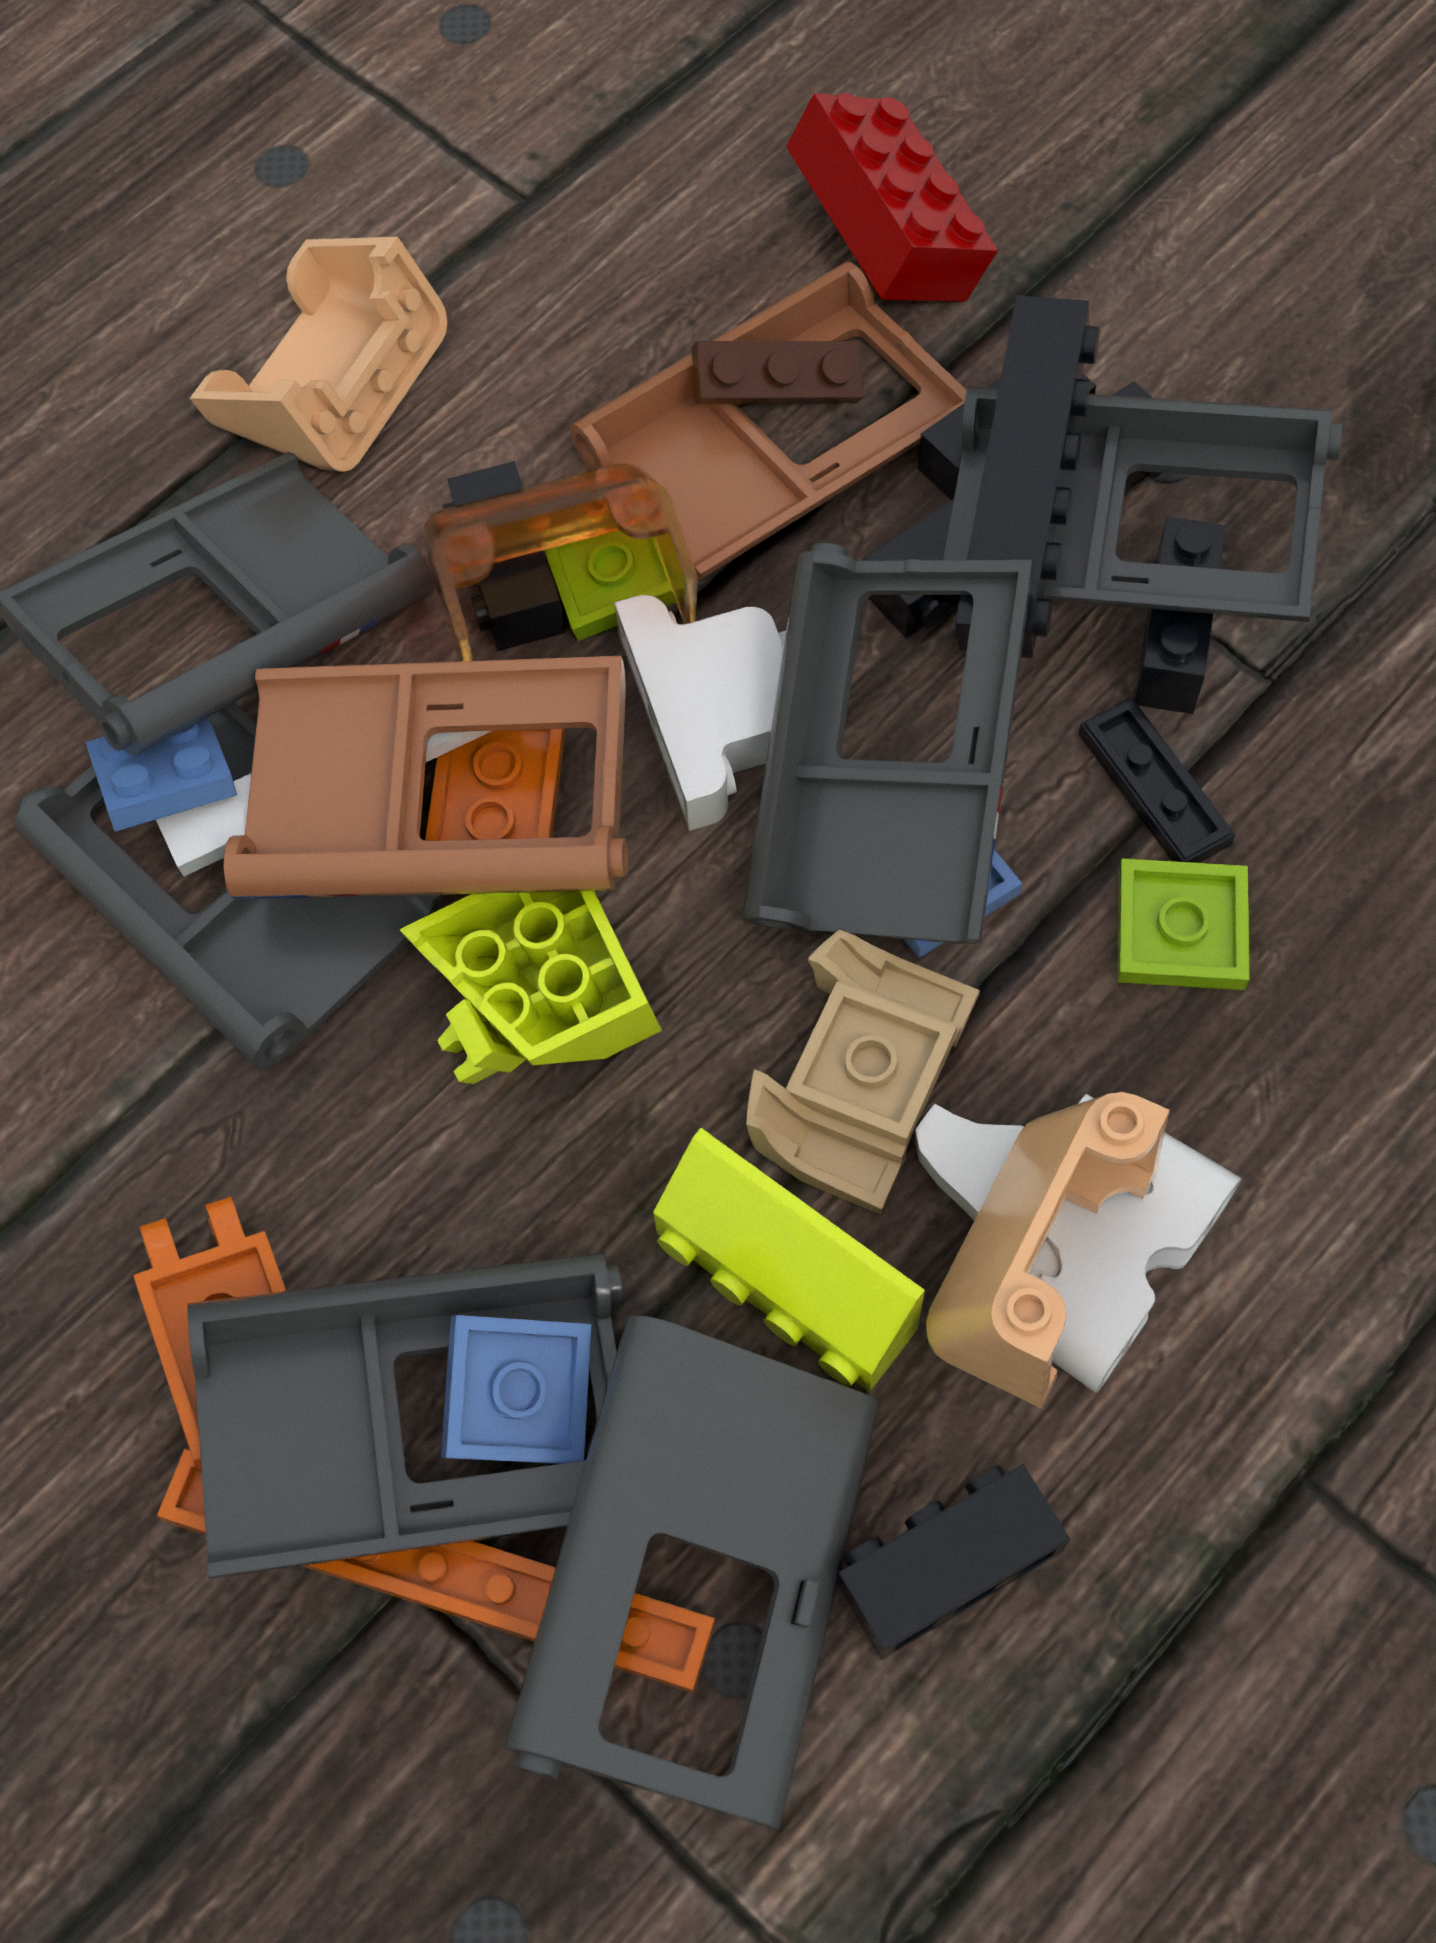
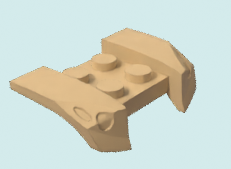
[746,929,980,1215]

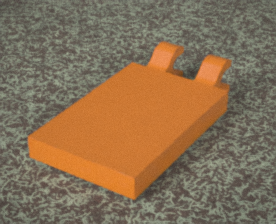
[425,728,566,841]
[133,1197,286,1469]

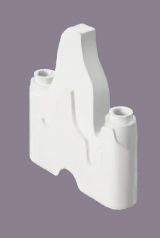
[915,1094,1242,1393]

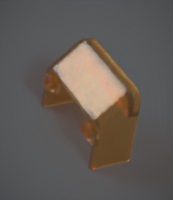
[422,463,698,662]

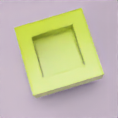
[437,999,526,1084]

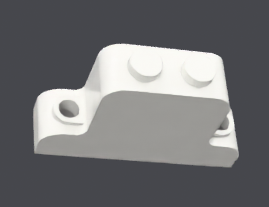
[614,595,786,831]

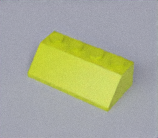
[653,1128,925,1392]

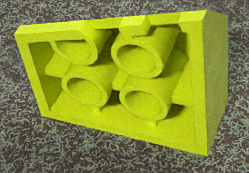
[399,891,662,1066]

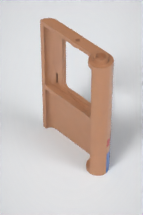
[223,656,628,899]

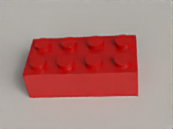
[786,93,998,302]

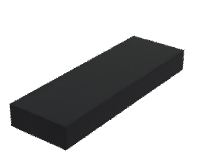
[1078,697,1236,863]

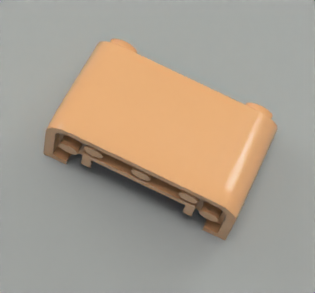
[189,237,448,472]
[926,1092,1170,1409]

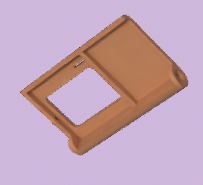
[570,262,967,582]

